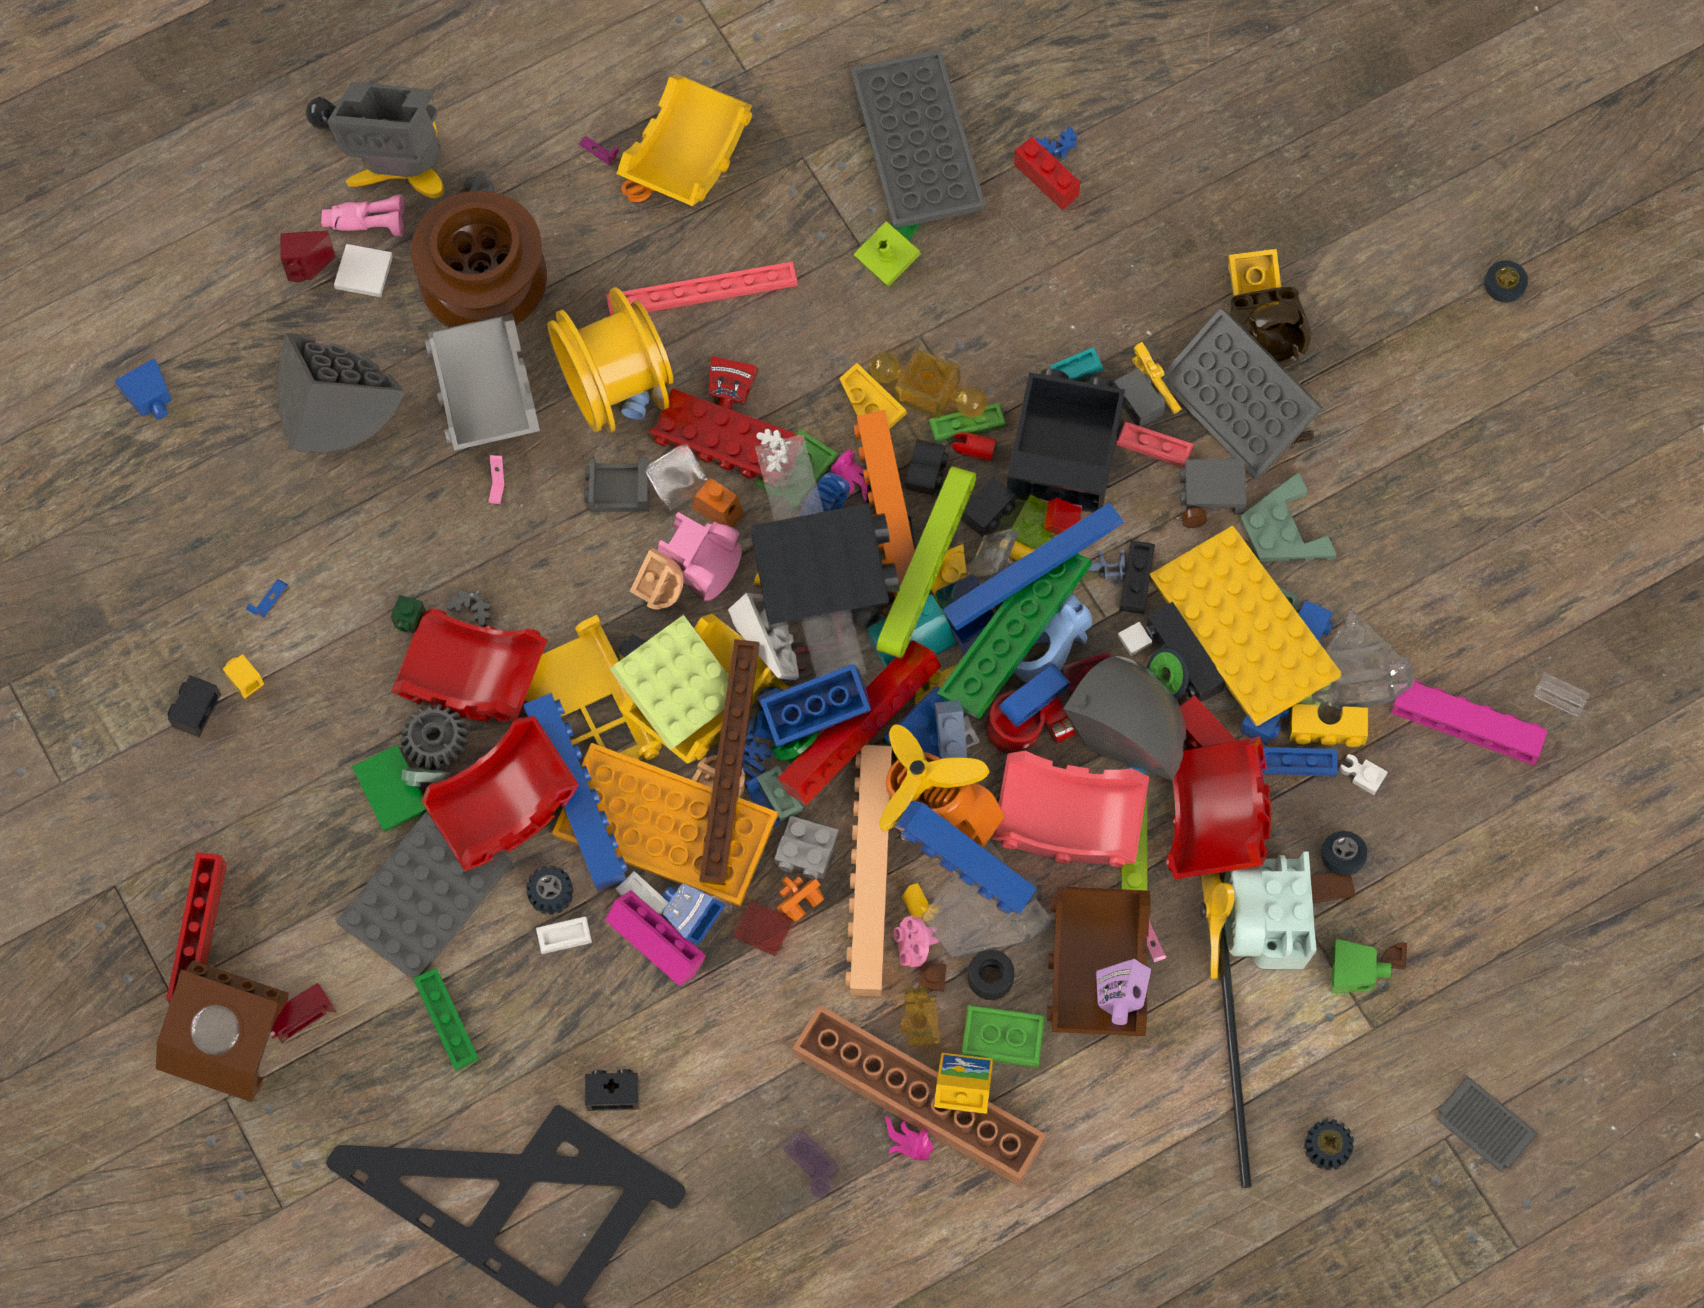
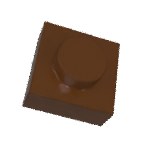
[918,962,946,992]

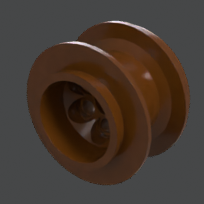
[411,191,547,328]

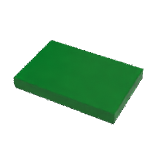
[352,745,427,832]

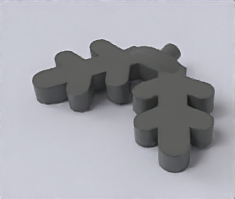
[446,590,491,627]

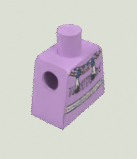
[1096,959,1151,1025]

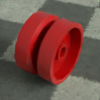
[986,691,1045,754]

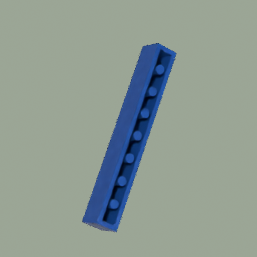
[523,693,628,891]

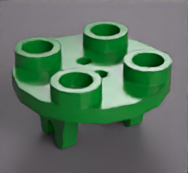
[771,732,818,764]

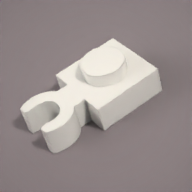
[1339,754,1388,795]

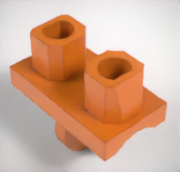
[776,876,824,922]

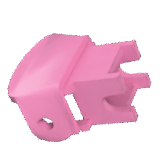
[657,512,742,601]

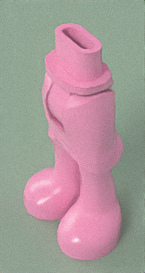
[321,194,405,237]

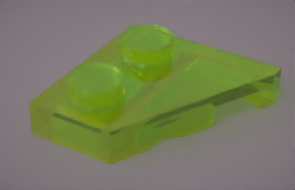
[1007,494,1051,550]

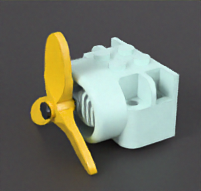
[1200,852,1316,979]

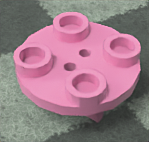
[893,916,939,967]

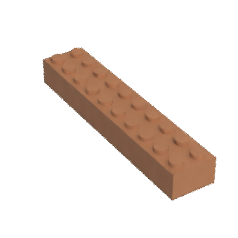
[792,1005,1046,1186]

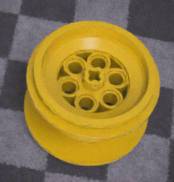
[547,287,673,433]

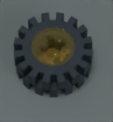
[1304,1119,1354,1170]

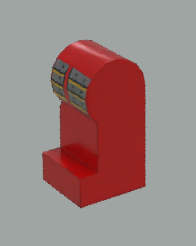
[1043,696,1075,744]

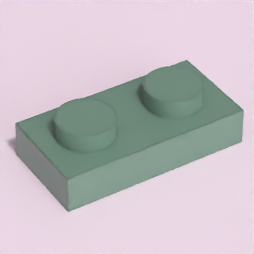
[757,766,803,822]

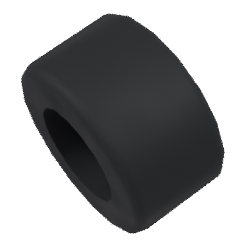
[968,950,1014,1000]

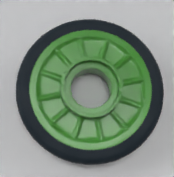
[1147,647,1189,700]

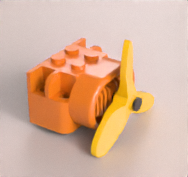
[879,724,1006,848]

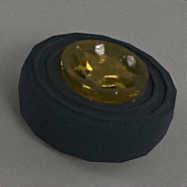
[1484,260,1528,303]

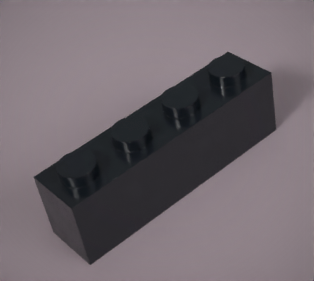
[1145,602,1225,703]

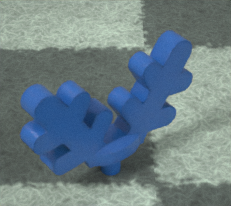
[1035,127,1077,158]
[744,717,773,762]

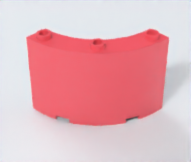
[992,751,1149,867]

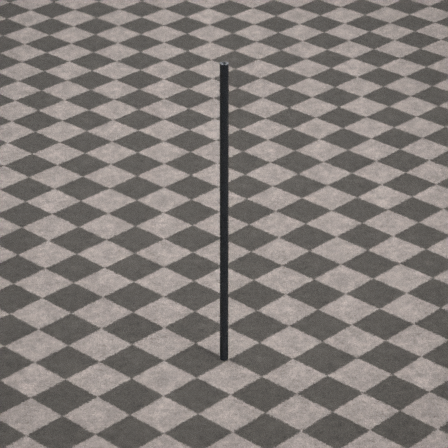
[1219,872,1252,1188]

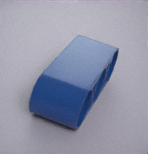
[999,664,1071,727]

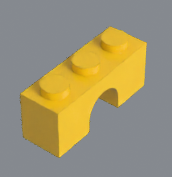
[1289,704,1368,747]

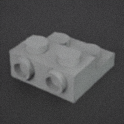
[774,816,839,880]

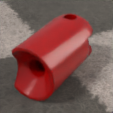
[952,432,996,461]

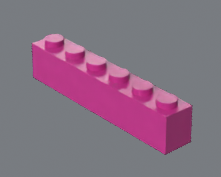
[1391,679,1548,765]

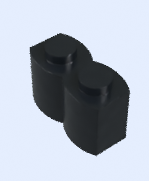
[906,439,949,495]

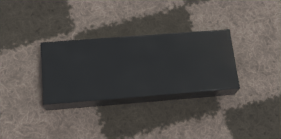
[1120,540,1155,614]

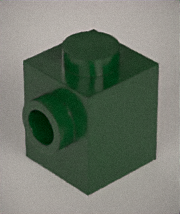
[391,595,426,633]

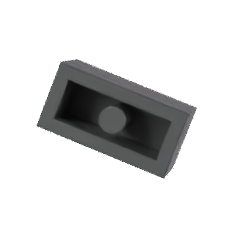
[1114,368,1166,427]

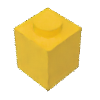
[223,654,264,699]

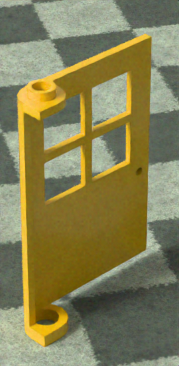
[525,615,662,760]

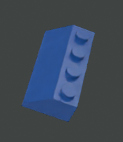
[760,663,871,747]

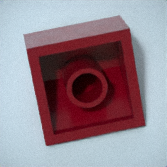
[280,230,335,283]

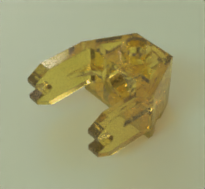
[901,985,940,1047]

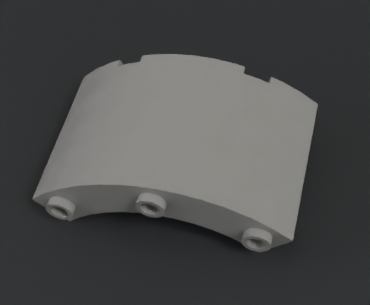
[425,313,540,451]

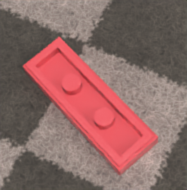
[1117,421,1194,468]

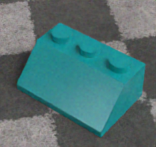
[867,594,956,668]

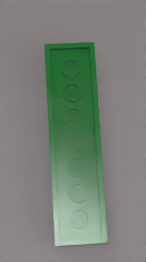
[937,539,1092,719]

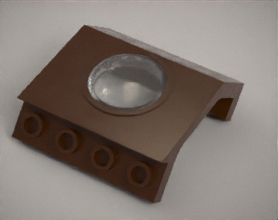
[156,960,289,1102]

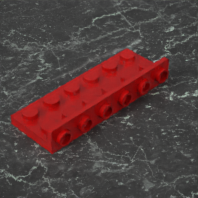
[648,388,805,488]

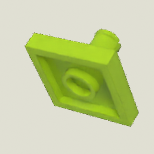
[853,221,921,287]

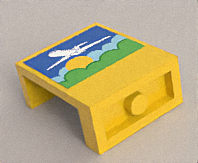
[934,1053,993,1114]

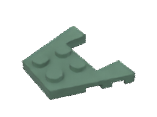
[1240,473,1337,562]

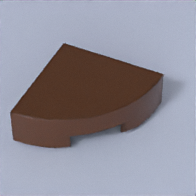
[1380,942,1407,970]

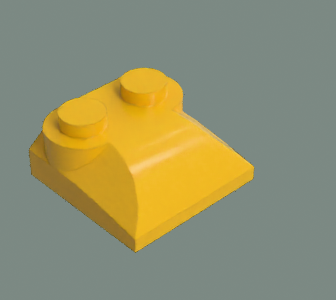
[1228,249,1281,296]

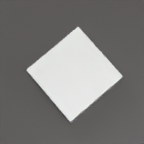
[334,244,393,297]

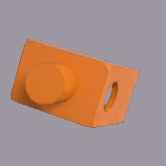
[692,478,744,528]

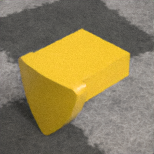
[901,883,943,921]

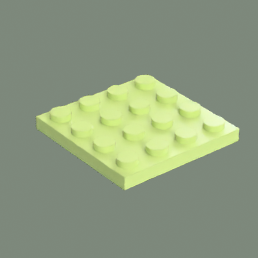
[610,615,729,750]

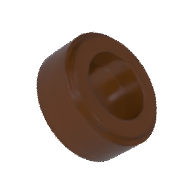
[1181,508,1207,528]

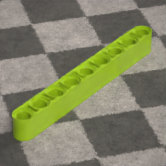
[877,466,976,658]

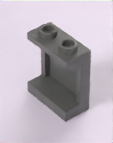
[584,457,650,512]
[1179,459,1246,514]

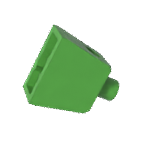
[1331,939,1391,994]

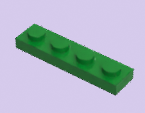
[413,968,479,1071]

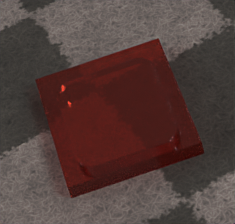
[734,901,793,956]

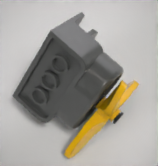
[327,82,444,198]

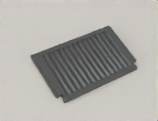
[1437,1076,1538,1171]

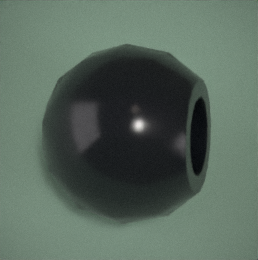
[306,96,336,129]

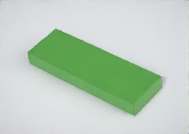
[929,403,1006,443]

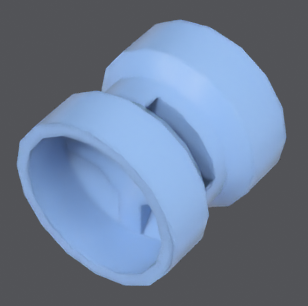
[621,391,650,420]

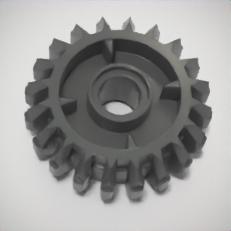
[400,704,468,770]

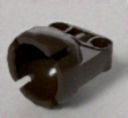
[1231,287,1312,368]

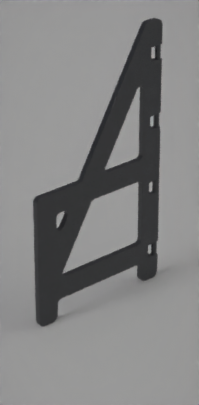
[326,1105,686,1308]

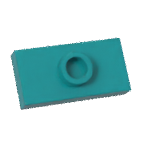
[1050,347,1104,381]

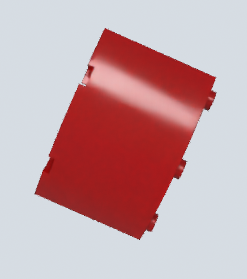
[391,608,548,722]
[421,716,579,871]
[1166,737,1271,880]

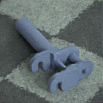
[1088,549,1125,581]

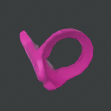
[831,449,868,502]
[885,1116,933,1160]

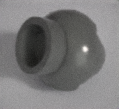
[853,607,888,629]

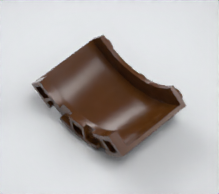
[1047,886,1151,1036]

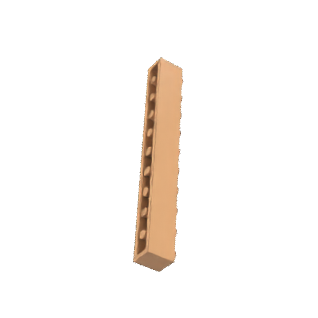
[846,745,892,997]

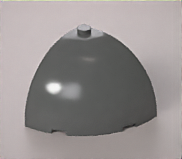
[278,333,404,452]
[1064,656,1186,780]

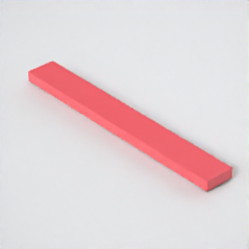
[606,261,798,316]

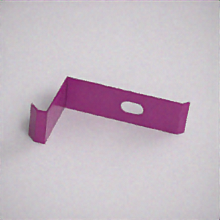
[578,136,620,165]

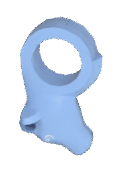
[1014,593,1093,682]

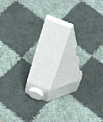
[728,593,799,680]

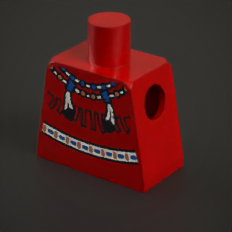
[709,356,759,410]

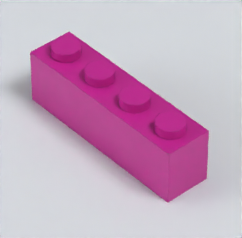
[605,890,706,986]

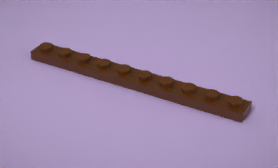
[699,639,760,885]

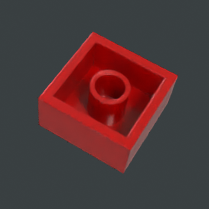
[1044,498,1082,535]

